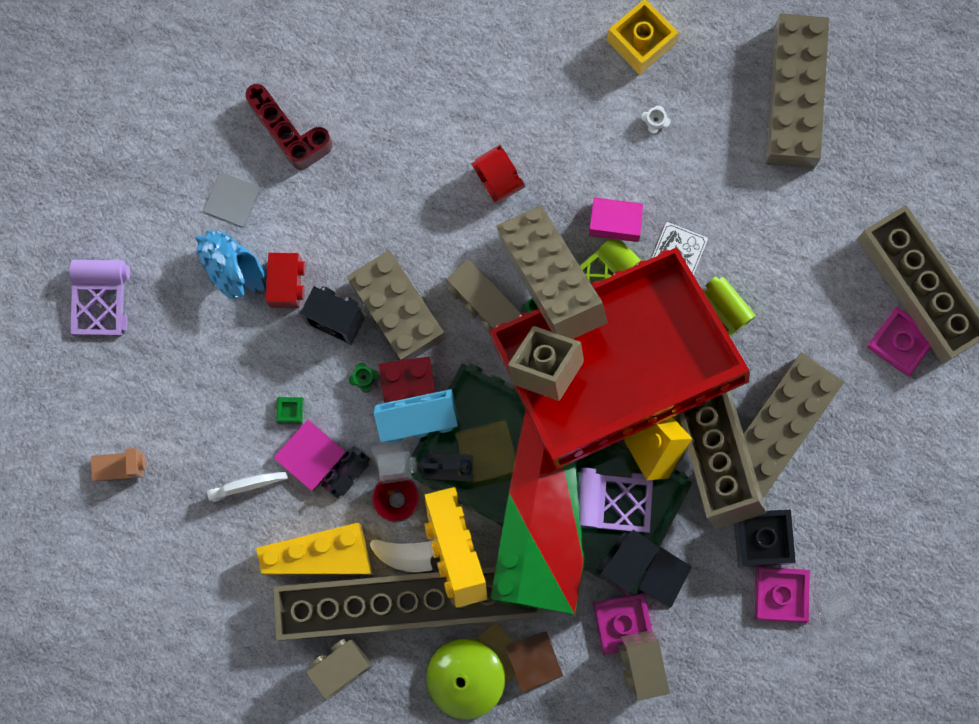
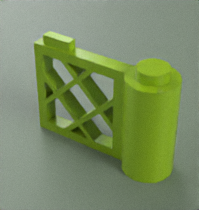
[580,239,641,281]
[704,276,756,337]

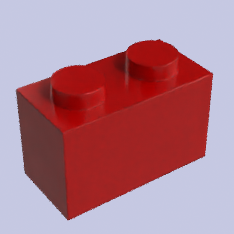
[266,252,306,308]

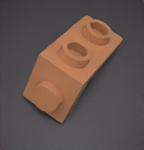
[91,448,146,482]

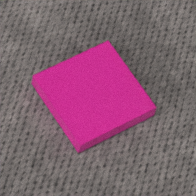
[589,197,643,242]
[867,307,931,377]
[274,419,345,492]
[754,567,810,623]
[593,593,652,655]

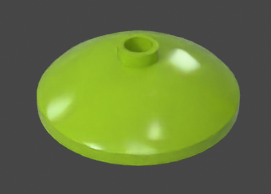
[426,638,505,719]

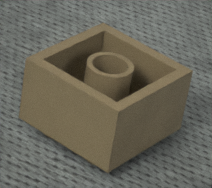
[508,326,584,401]
[618,630,670,701]
[306,639,374,699]

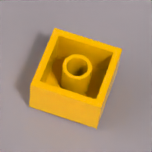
[607,0,679,75]

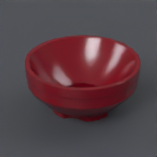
[372,475,420,522]

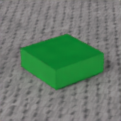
[276,397,304,424]

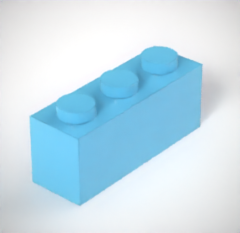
[374,389,458,443]

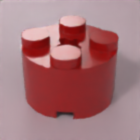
[471,144,526,203]

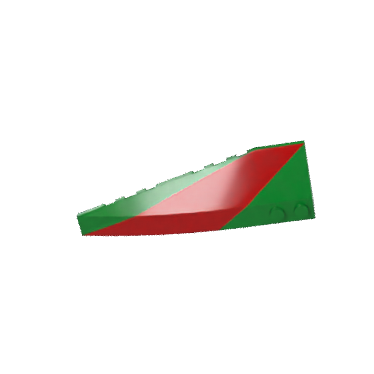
[491,411,584,615]

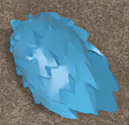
[195,230,266,299]

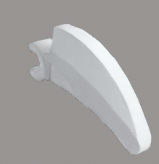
[207,472,288,502]
[370,539,434,573]

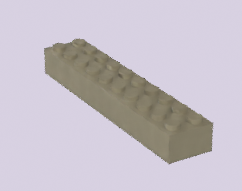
[273,567,543,641]

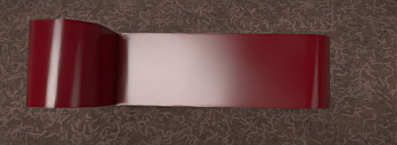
[245,84,332,170]

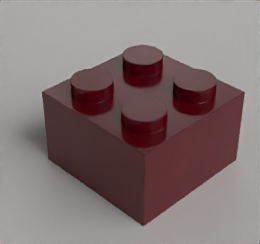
[379,356,436,403]

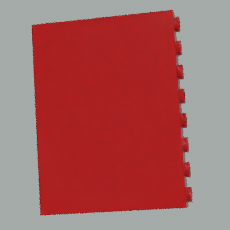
[489,247,750,470]

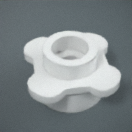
[641,106,671,134]

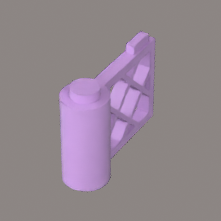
[70,260,130,335]
[577,468,653,533]

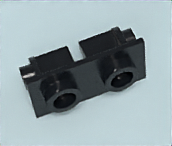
[321,446,371,499]
[417,453,473,481]

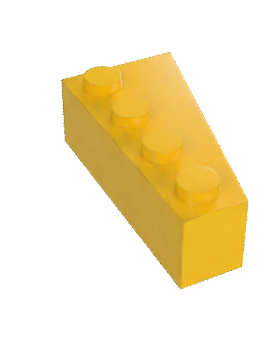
[623,417,692,481]
[424,487,487,608]
[256,522,373,576]

